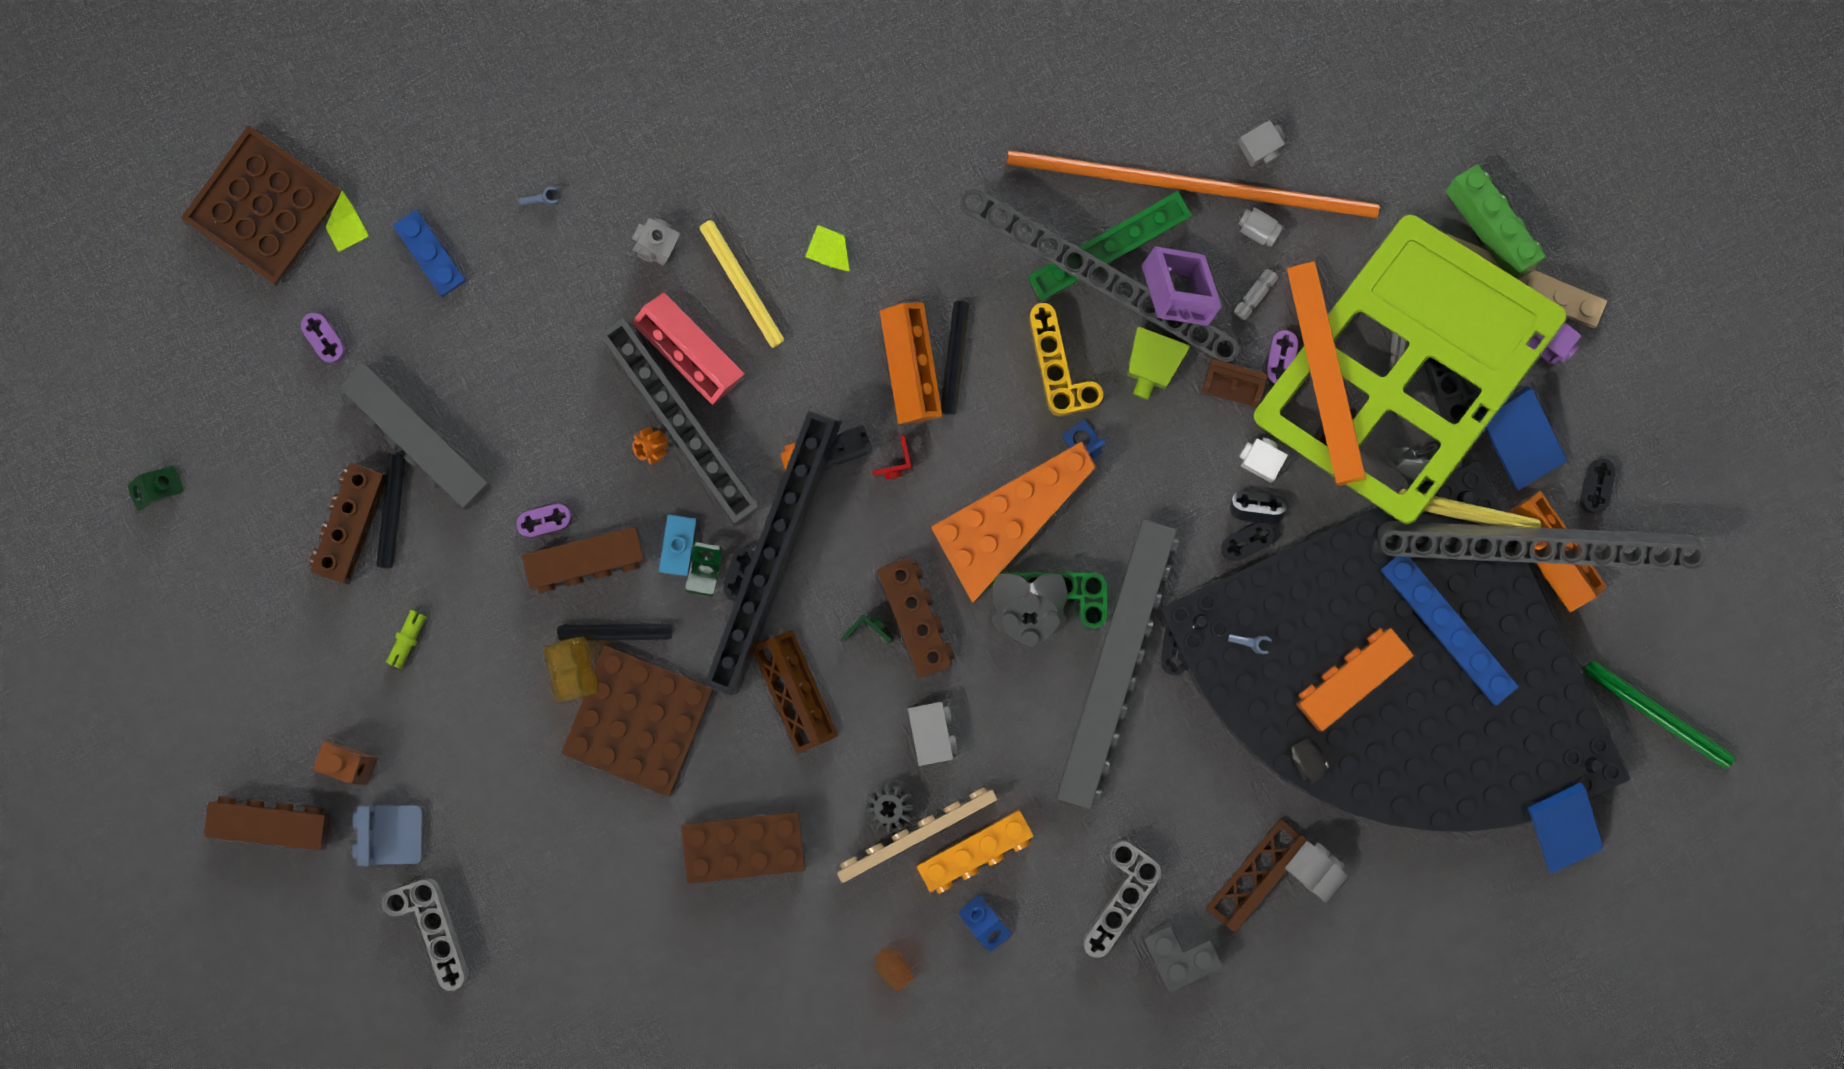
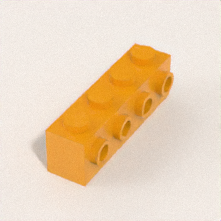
[916,809,1034,894]

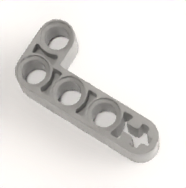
[1083,840,1161,958]
[382,879,469,991]

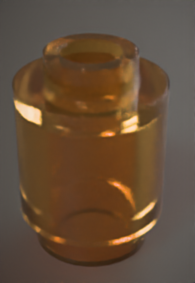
[873,947,915,992]

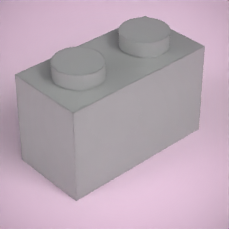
[908,702,958,766]

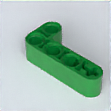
[992,572,1107,629]

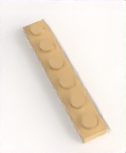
[1446,233,1607,329]
[837,787,997,883]

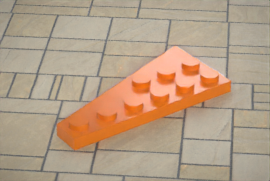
[931,442,1097,603]

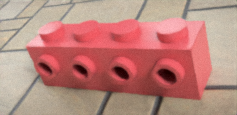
[632,292,745,405]

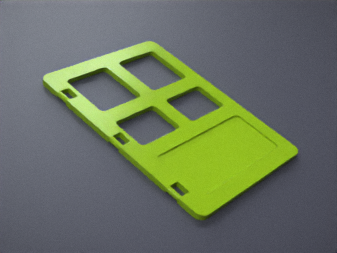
[1254,215,1567,524]

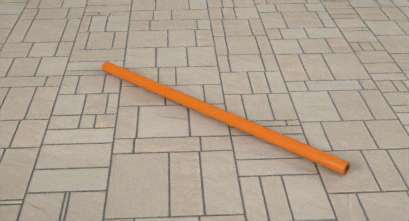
[1007,150,1380,218]

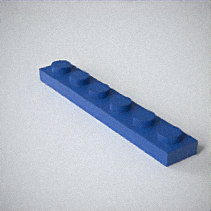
[1380,556,1519,706]

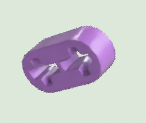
[301,313,346,364]
[1265,330,1298,385]
[516,504,572,538]

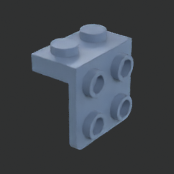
[352,805,423,866]

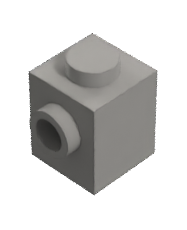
[1237,120,1285,167]

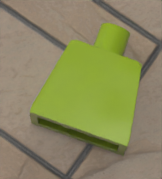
[1127,326,1190,400]

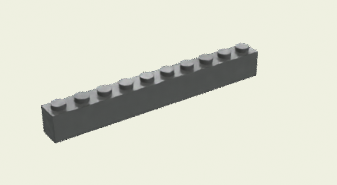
[1056,519,1179,809]

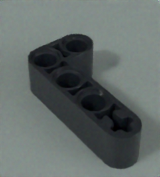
[1423,358,1484,424]

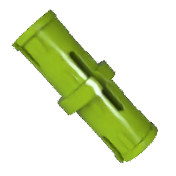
[385,609,427,669]

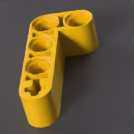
[1029,303,1103,416]

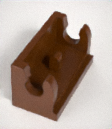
[1201,358,1268,408]

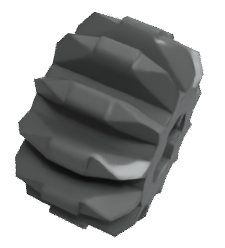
[864,784,913,834]

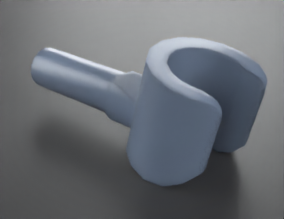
[519,186,559,206]
[1228,634,1272,654]

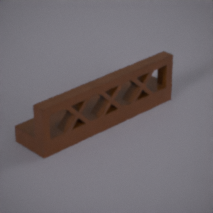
[754,630,839,754]
[1205,819,1310,933]

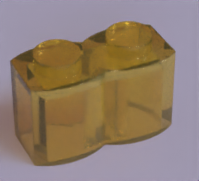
[544,637,597,703]

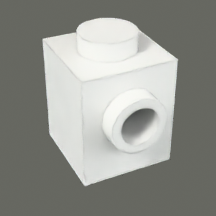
[1239,437,1288,483]

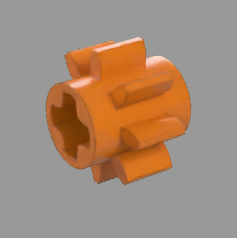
[632,426,668,465]

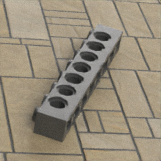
[599,318,760,525]

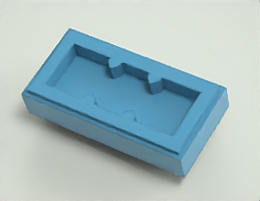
[659,515,697,577]

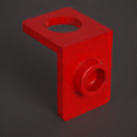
[872,435,912,480]

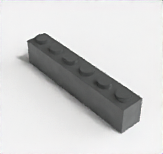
[339,362,492,510]

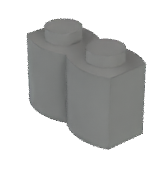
[1285,841,1348,903]

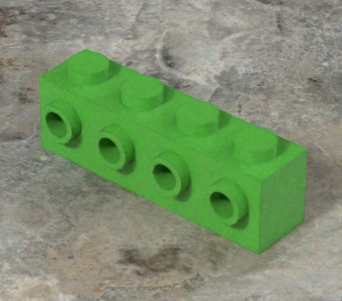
[1445,164,1546,280]

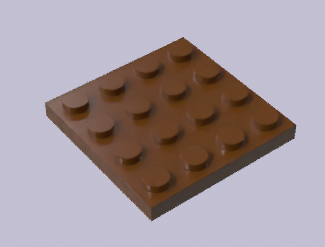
[181,125,341,286]
[561,645,713,797]

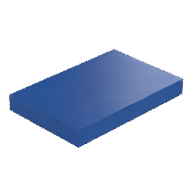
[1479,386,1567,490]
[1528,783,1603,874]

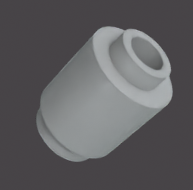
[1238,207,1283,247]

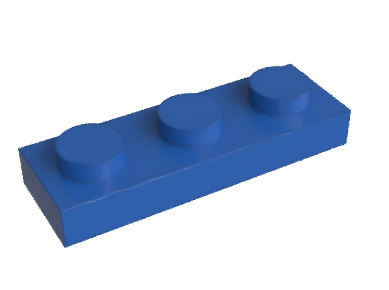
[392,209,466,297]

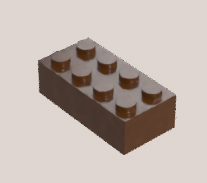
[681,811,806,884]

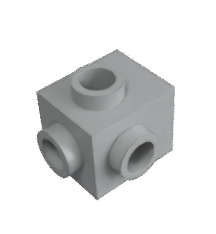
[632,218,680,265]

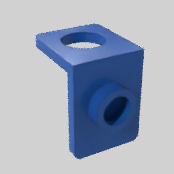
[1062,420,1106,460]
[958,895,1012,952]

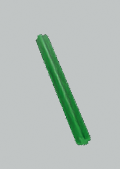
[1583,660,1735,769]

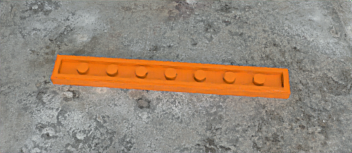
[1287,261,1366,486]

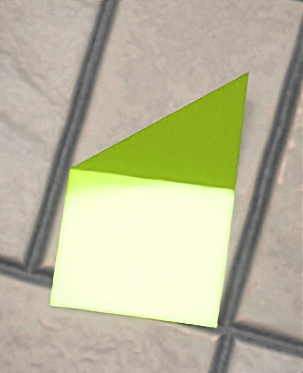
[325,190,369,252]
[805,225,850,272]

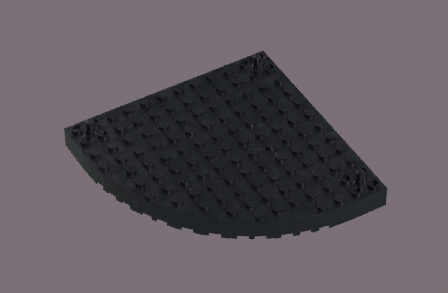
[1158,460,1631,832]

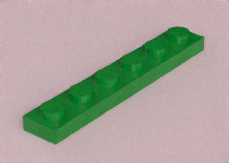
[1027,191,1192,302]

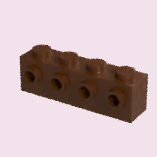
[309,462,386,585]
[522,527,646,594]
[877,557,955,679]
[204,796,331,850]

